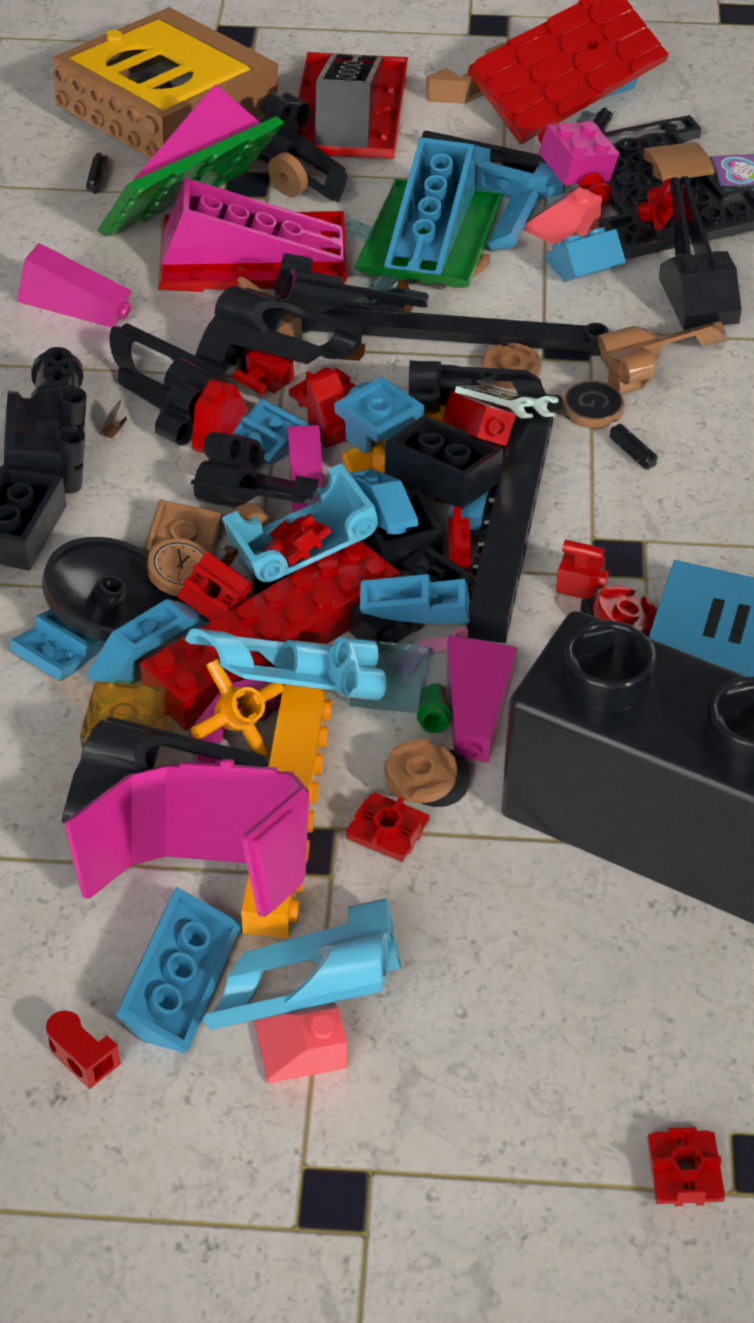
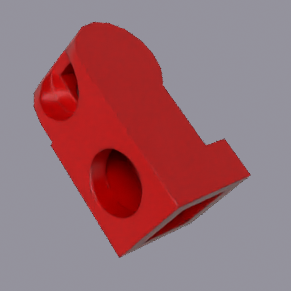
[46,1010,121,1089]

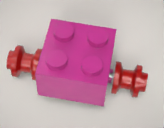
[538,121,620,207]

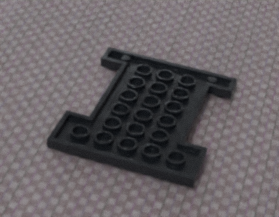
[599,115,754,259]

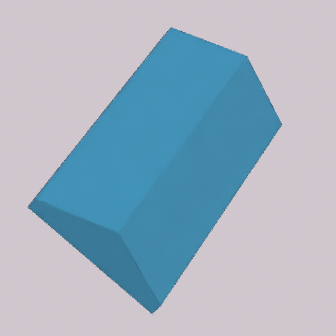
[115,887,242,1053]

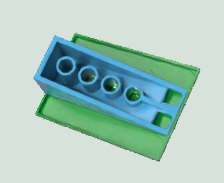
[355,137,502,288]

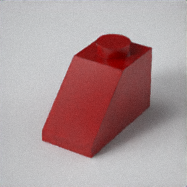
[307,370,347,448]
[192,380,248,453]

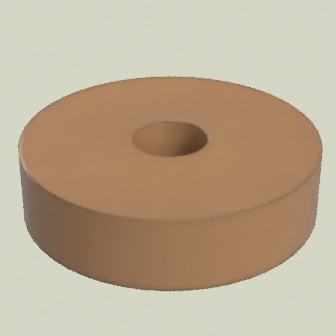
[268,152,308,197]

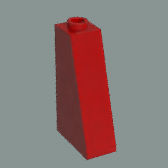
[442,391,516,446]

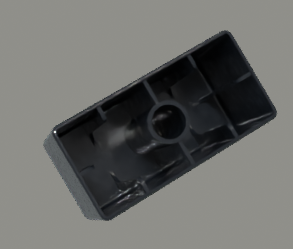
[501,611,754,924]

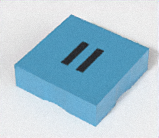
[649,560,754,677]

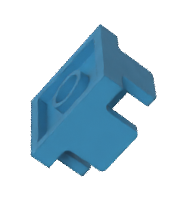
[334,377,424,454]

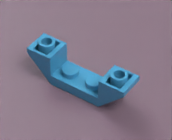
[467,143,565,200]
[349,469,418,534]
[87,599,210,697]

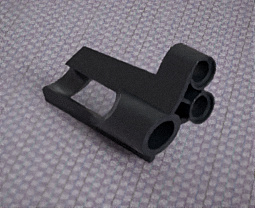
[257,92,347,202]
[275,253,429,312]
[195,286,362,373]
[109,323,227,446]
[409,360,562,413]
[190,431,319,508]
[62,716,267,823]

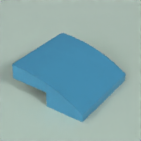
[233,399,310,465]
[10,609,106,681]

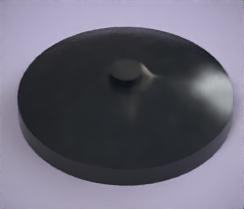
[42,537,178,642]

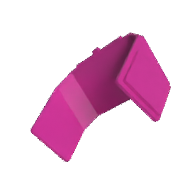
[65,759,309,917]

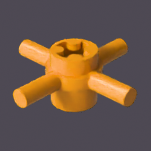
[191,659,284,757]

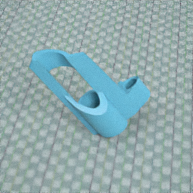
[185,628,387,700]
[202,898,401,1030]

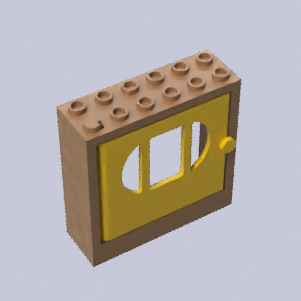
[53,7,278,159]

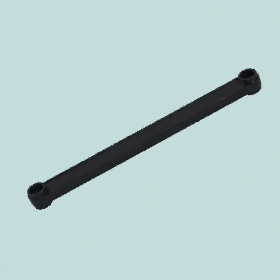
[302,307,608,356]

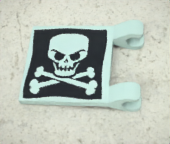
[455,385,558,418]

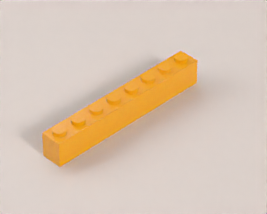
[241,684,333,938]

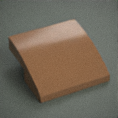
[644,142,714,181]

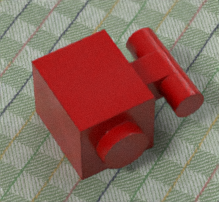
[232,350,294,396]
[556,539,609,599]

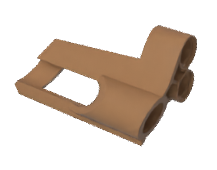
[597,321,727,395]

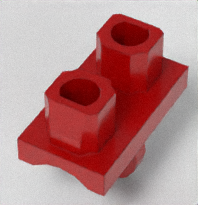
[638,178,673,230]

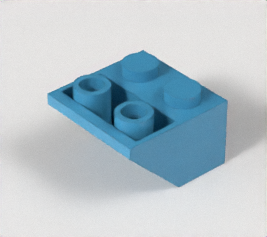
[544,227,626,282]

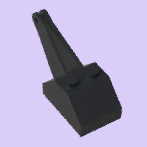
[659,176,742,330]

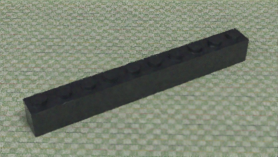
[465,398,555,643]

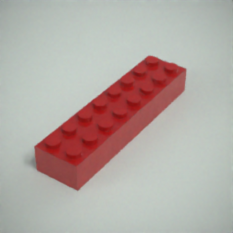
[140,541,399,731]

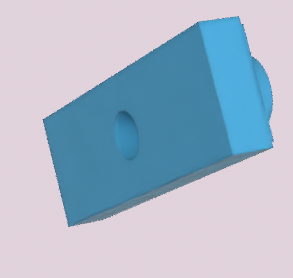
[487,188,539,251]

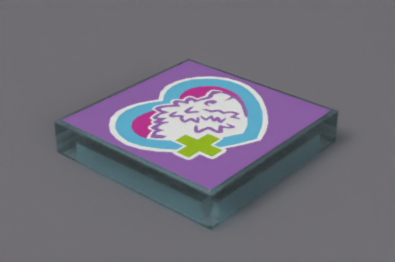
[710,154,754,192]

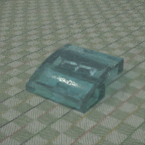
[349,641,432,713]

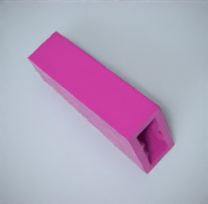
[17,243,132,328]
[446,635,517,763]

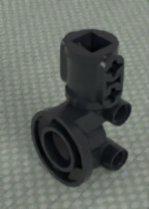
[4,347,87,494]

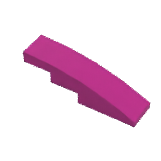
[288,425,324,513]

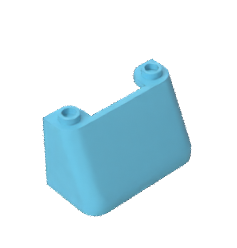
[222,463,378,582]

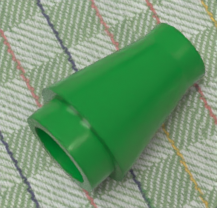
[417,683,452,733]

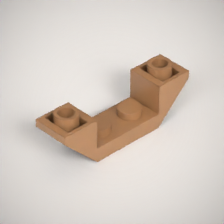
[426,42,506,104]

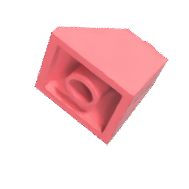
[523,187,602,245]
[254,1002,347,1083]

